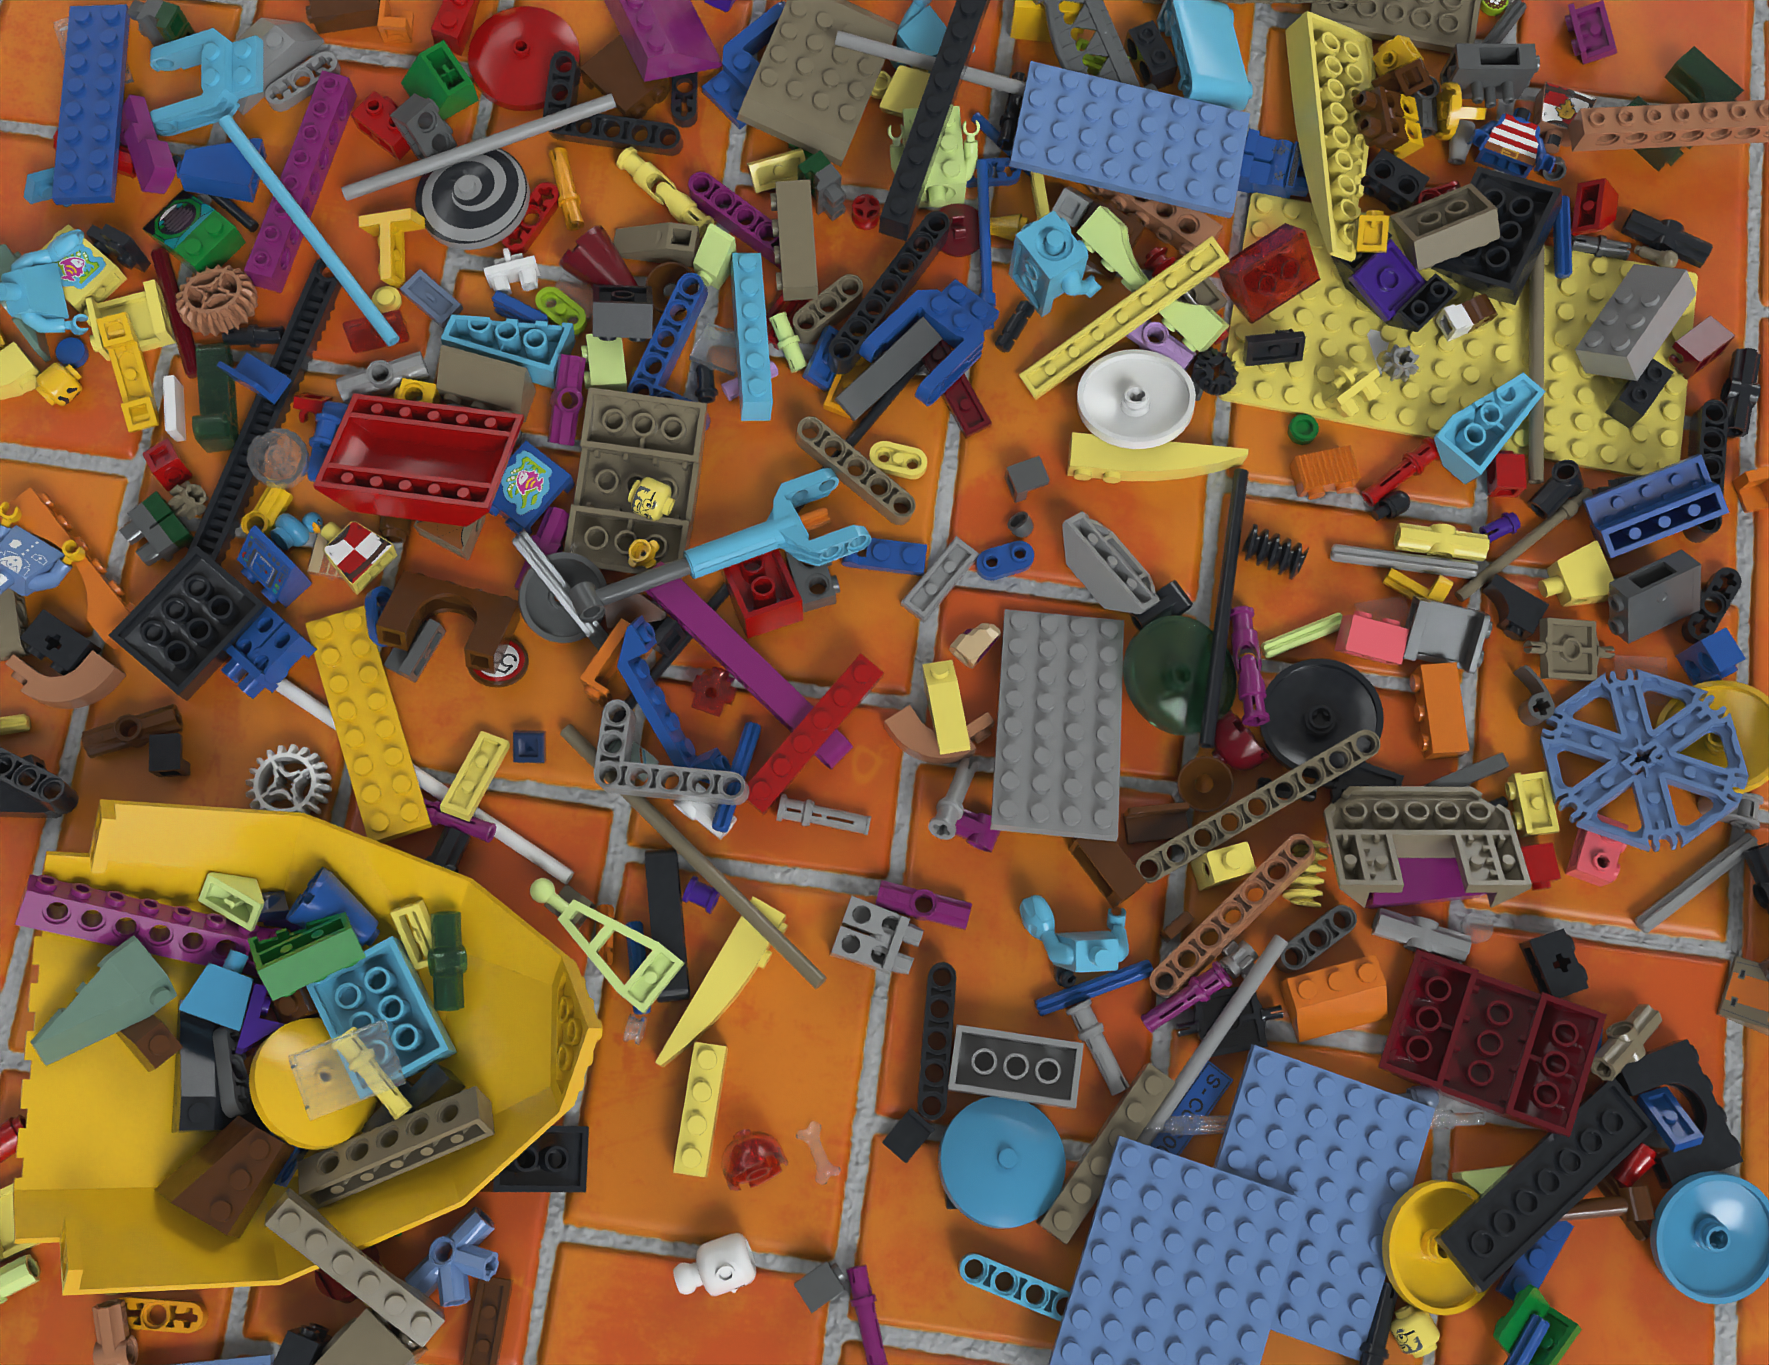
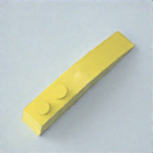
[1067,432,1249,483]
[655,896,788,1067]

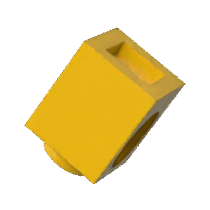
[394,378,442,404]

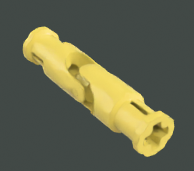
[616,146,715,238]

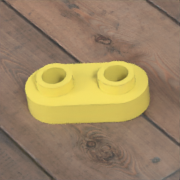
[869,441,927,479]

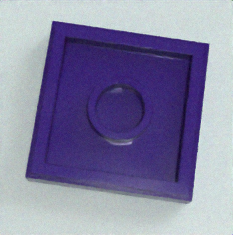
[1348,239,1426,322]

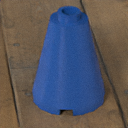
[286,867,380,947]

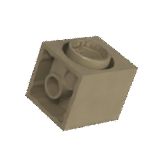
[315,1307,428,1365]

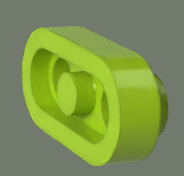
[535,286,587,335]

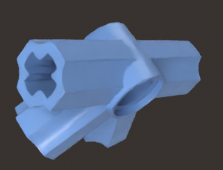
[405,1207,499,1307]

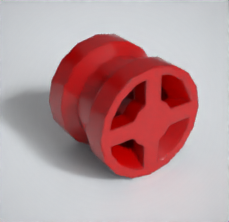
[852,194,880,230]

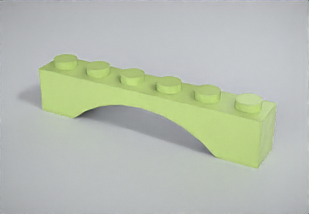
[1076,206,1230,352]

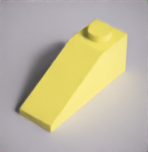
[0,342,41,400]
[922,660,971,755]

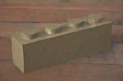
[770,180,818,301]

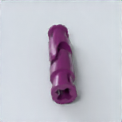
[1230,606,1270,726]

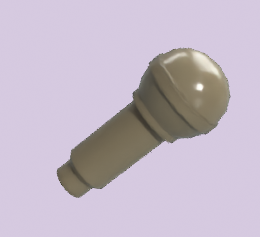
[1634,245,1679,268]

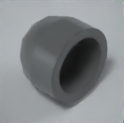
[1542,156,1567,181]
[1007,512,1034,538]

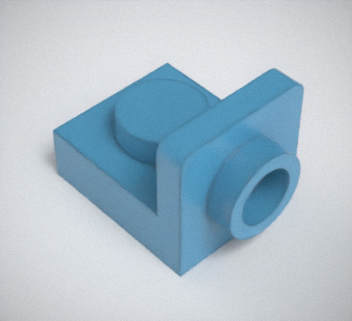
[23,167,72,207]

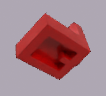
[142,438,193,491]

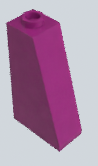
[1365,858,1487,909]

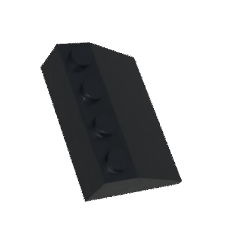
[1431,166,1562,305]
[108,545,267,701]

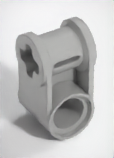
[1697,792,1764,830]

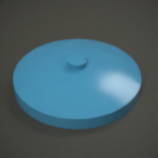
[938,1097,1066,1229]
[1650,1171,1769,1304]

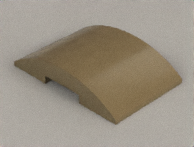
[564,387,707,579]

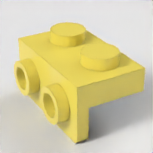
[1505,771,1560,838]

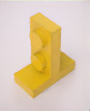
[359,208,425,288]

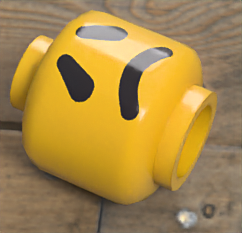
[35,362,82,406]

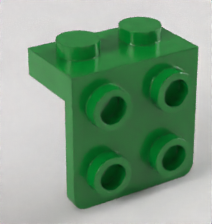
[1493,1284,1582,1365]

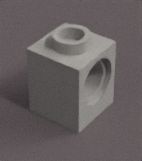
[1051,186,1094,228]

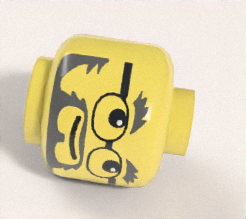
[628,477,675,521]
[1390,1305,1440,1358]

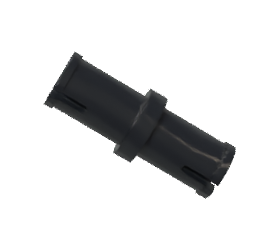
[222,324,285,348]

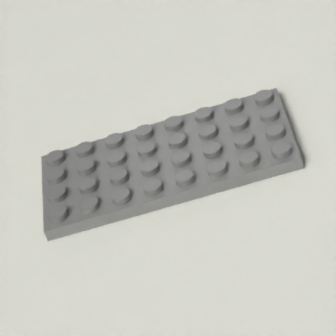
[990,609,1124,841]

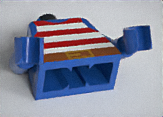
[1467,108,1556,179]

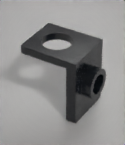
[882,1108,935,1163]

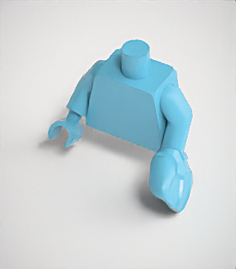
[890,0,975,74]
[0,229,89,335]
[1019,895,1129,972]

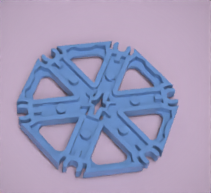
[1540,669,1749,852]

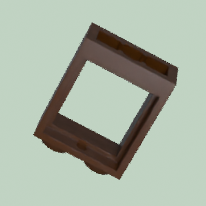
[1069,837,1147,909]

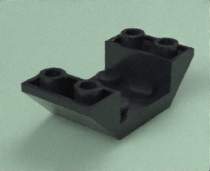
[1331,232,1457,332]

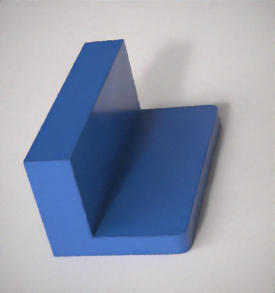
[216,352,292,404]

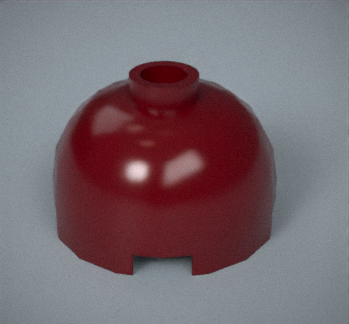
[1211,710,1270,771]

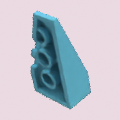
[1434,372,1546,485]

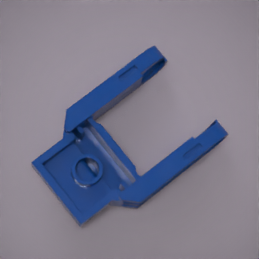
[702,1,786,130]
[859,279,999,406]

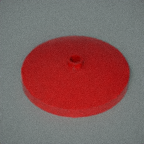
[468,6,581,111]

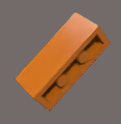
[1410,662,1470,759]

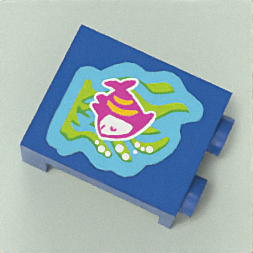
[489,441,575,535]

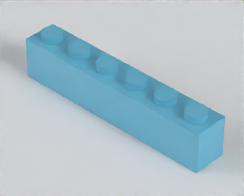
[730,253,773,421]

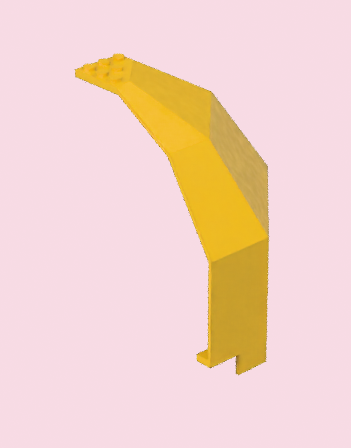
[13,799,603,1296]

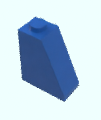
[176,138,267,203]

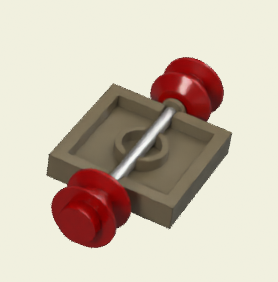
[1144,247,1230,345]

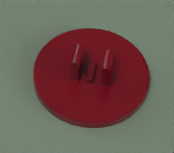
[932,203,980,257]

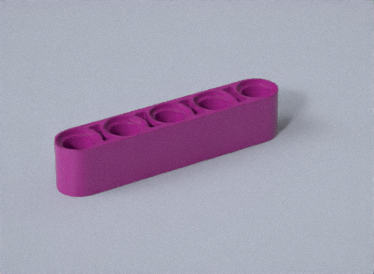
[688,172,781,269]

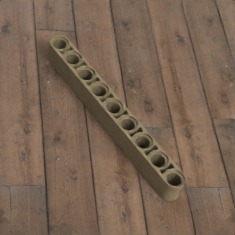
[1135,730,1380,883]

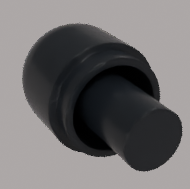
[1371,490,1411,521]

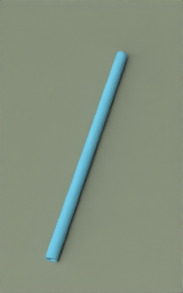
[219,115,400,346]

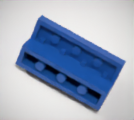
[1582,454,1729,558]

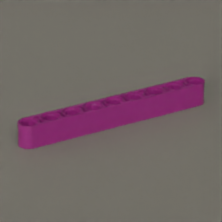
[645,561,853,769]

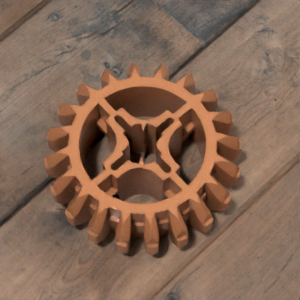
[176,264,258,337]

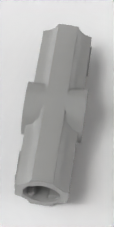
[336,351,429,404]
[1371,908,1472,963]

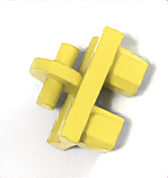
[1323,365,1382,418]

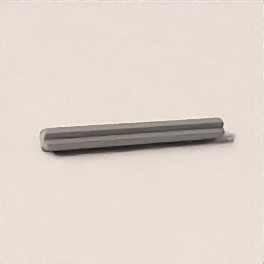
[1330,544,1478,579]
[1635,833,1758,933]

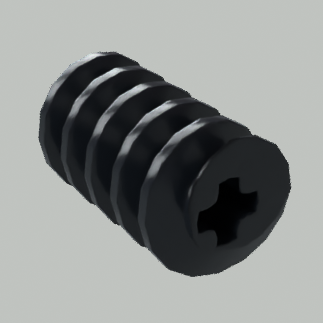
[1241,524,1309,580]

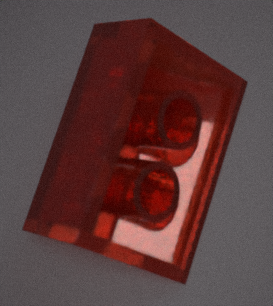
[1218,223,1321,324]

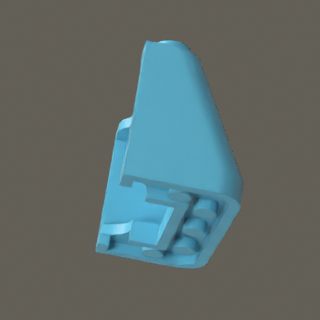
[1156,0,1253,111]

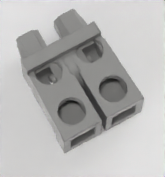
[830,896,924,975]

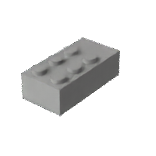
[1575,264,1696,381]
[948,1024,1084,1110]

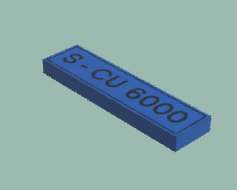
[1150,1060,1233,1156]

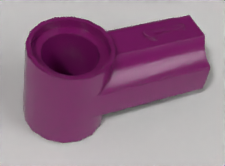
[955,809,1000,852]

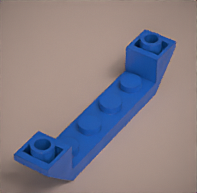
[617,615,731,784]

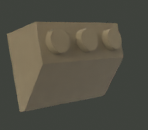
[1390,183,1500,271]
[436,345,536,422]

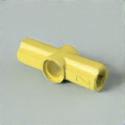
[1393,523,1490,562]

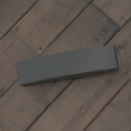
[834,317,943,421]

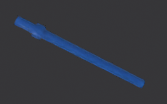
[976,160,996,330]

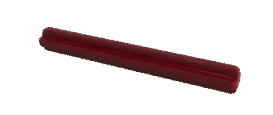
[151,247,203,379]

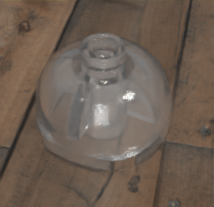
[246,428,310,490]

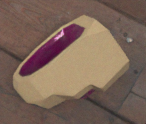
[949,623,1001,669]

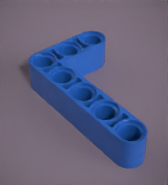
[627,273,711,431]

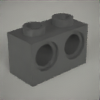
[390,93,457,160]
[785,551,840,613]

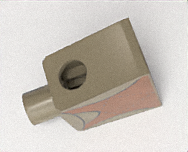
[413,515,486,560]

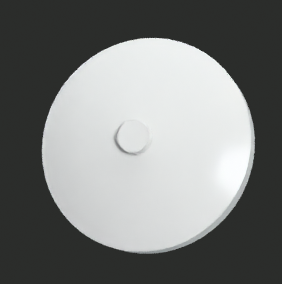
[1077,349,1196,449]

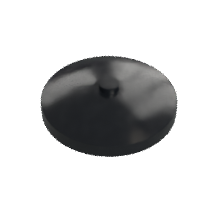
[1259,659,1384,779]

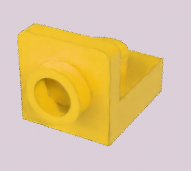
[1356,210,1390,253]

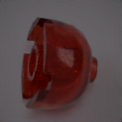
[721,1129,788,1191]

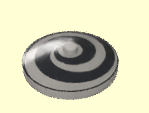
[415,148,530,250]

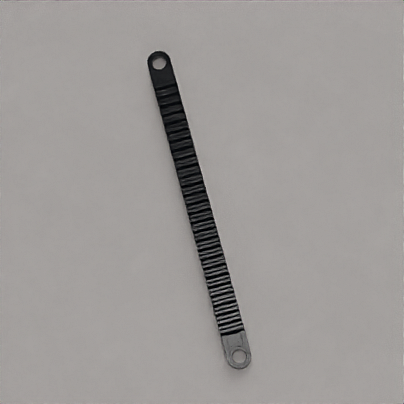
[186,258,342,566]

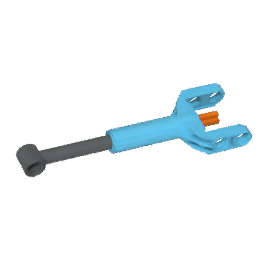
[569,468,872,623]

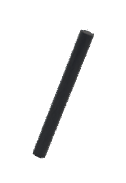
[172,155,259,232]

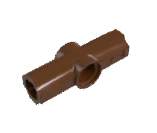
[81,704,183,758]

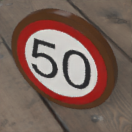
[467,638,529,687]

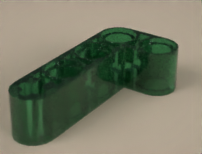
[192,342,239,453]

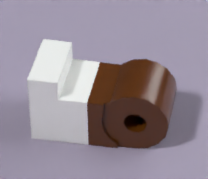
[1436,294,1498,342]

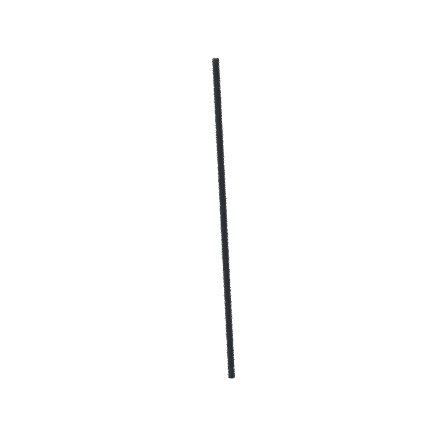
[613,359,924,723]

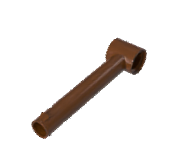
[1558,1186,1655,1222]

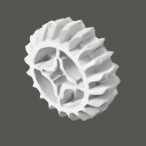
[245,744,332,815]

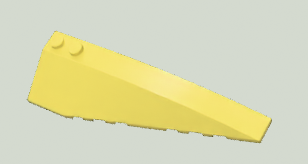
[1285,11,1376,262]

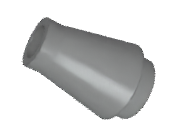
[1448,120,1475,165]

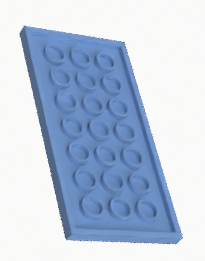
[1009,61,1250,218]

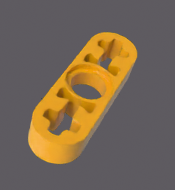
[118,1296,208,1333]

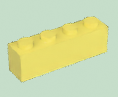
[673,1042,728,1177]

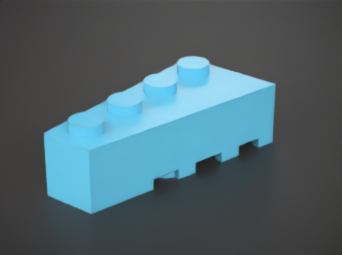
[441,314,576,389]

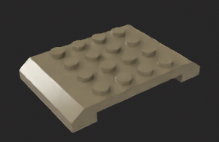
[737,0,899,167]

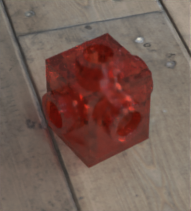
[691,667,737,717]

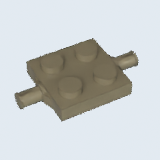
[1523,618,1615,682]

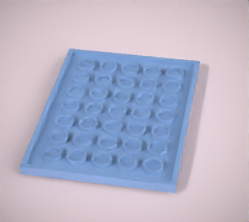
[1213,1044,1435,1361]
[1048,1135,1307,1365]

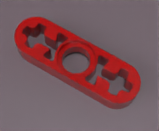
[502,182,559,255]

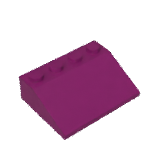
[604,0,722,82]

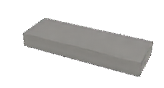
[901,536,979,623]

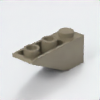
[614,222,701,267]

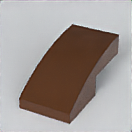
[1371,57,1433,97]

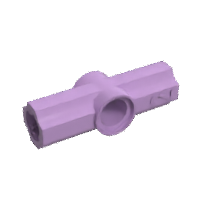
[1126,320,1197,371]

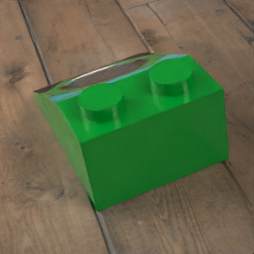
[143,190,246,273]

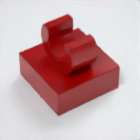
[293,393,333,425]

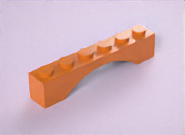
[6,487,136,650]

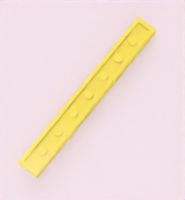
[1019,236,1230,400]

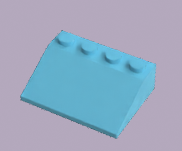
[306,936,457,1099]

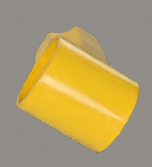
[241,484,294,542]

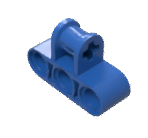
[307,400,349,482]

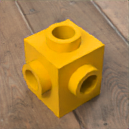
[1372,35,1424,76]

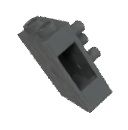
[1440,43,1540,108]
[1608,549,1701,644]

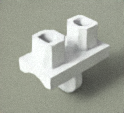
[483,248,541,295]

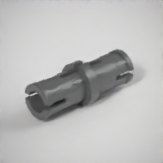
[1571,235,1631,261]

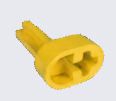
[1382,568,1454,602]

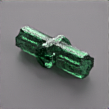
[427,911,467,1011]

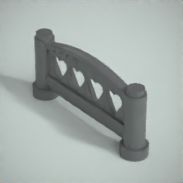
[1033,0,1158,91]

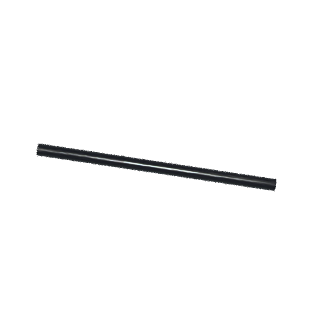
[1198,469,1249,748]

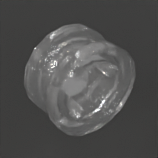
[623,1013,647,1045]

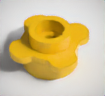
[628,539,660,569]

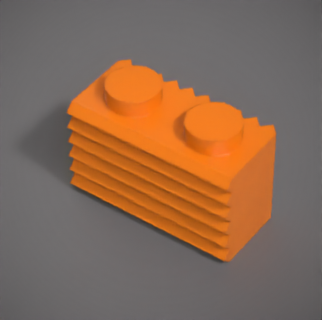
[1290,445,1361,500]

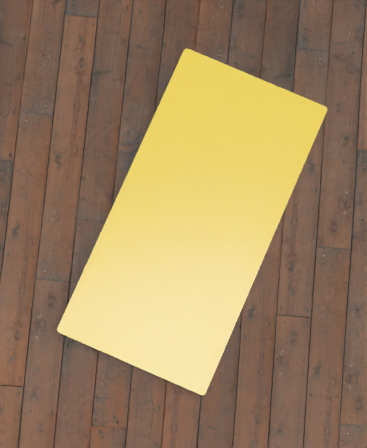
[1218,193,1698,476]

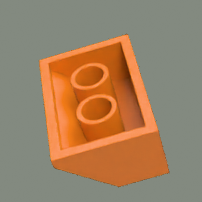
[1279,954,1388,1043]

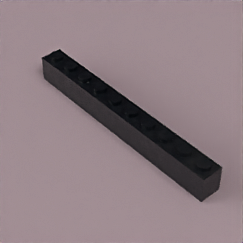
[879,0,990,241]

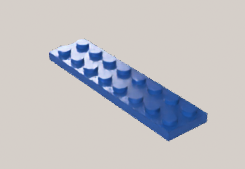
[52,4,130,205]

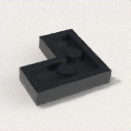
[86,224,151,273]

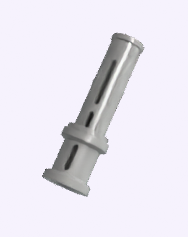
[928,758,978,840]
[776,794,871,835]
[1065,998,1130,1096]

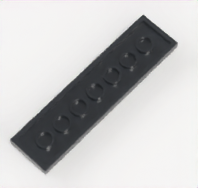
[1434,1078,1656,1293]

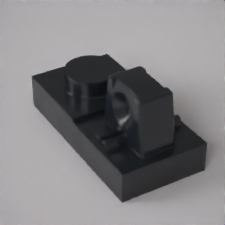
[1243,329,1306,366]

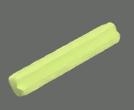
[1261,612,1343,658]

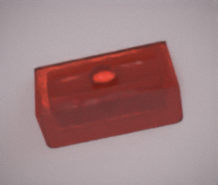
[342,310,410,354]

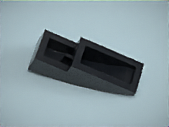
[361,1062,466,1133]

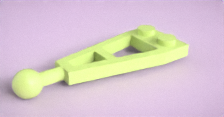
[530,878,685,1014]

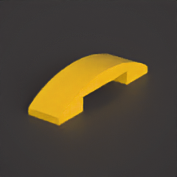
[96,312,159,433]

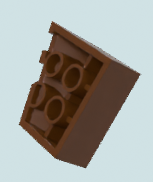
[154,1115,295,1238]

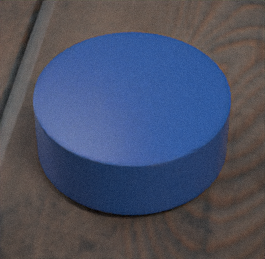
[55,337,89,368]

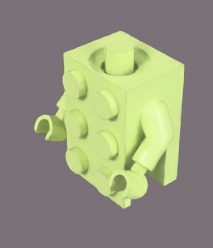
[887,106,980,208]

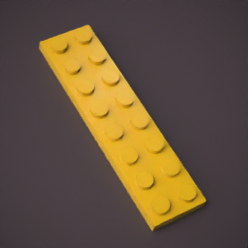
[305,605,432,843]

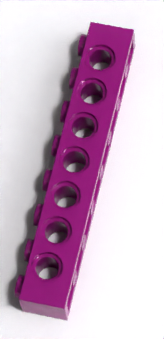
[244,70,357,293]
[15,874,281,977]

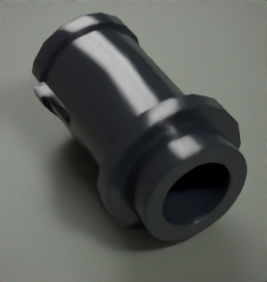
[695,364,718,403]

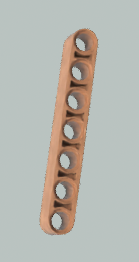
[1149,834,1316,999]

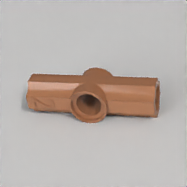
[92,1299,138,1365]

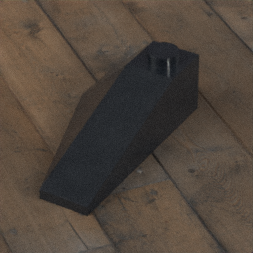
[172,1000,235,1133]

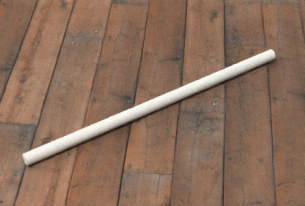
[275,678,575,885]

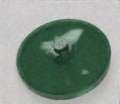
[1123,616,1237,736]

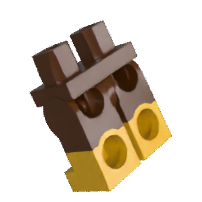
[1352,86,1424,159]

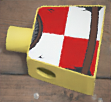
[321,521,398,595]

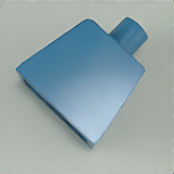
[178,949,254,1032]

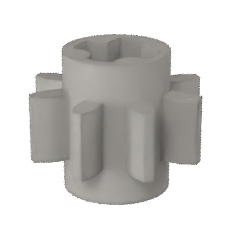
[1381,344,1419,382]
[1219,940,1259,979]

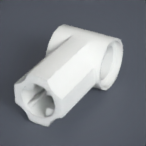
[673,783,737,840]

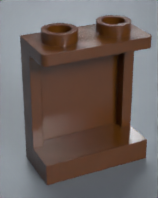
[580,34,670,119]

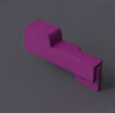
[120,95,176,194]

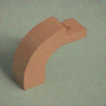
[5,650,126,709]
[884,705,995,764]

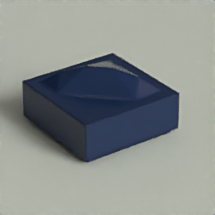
[513,730,546,763]
[258,891,289,922]

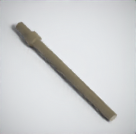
[1455,487,1593,602]

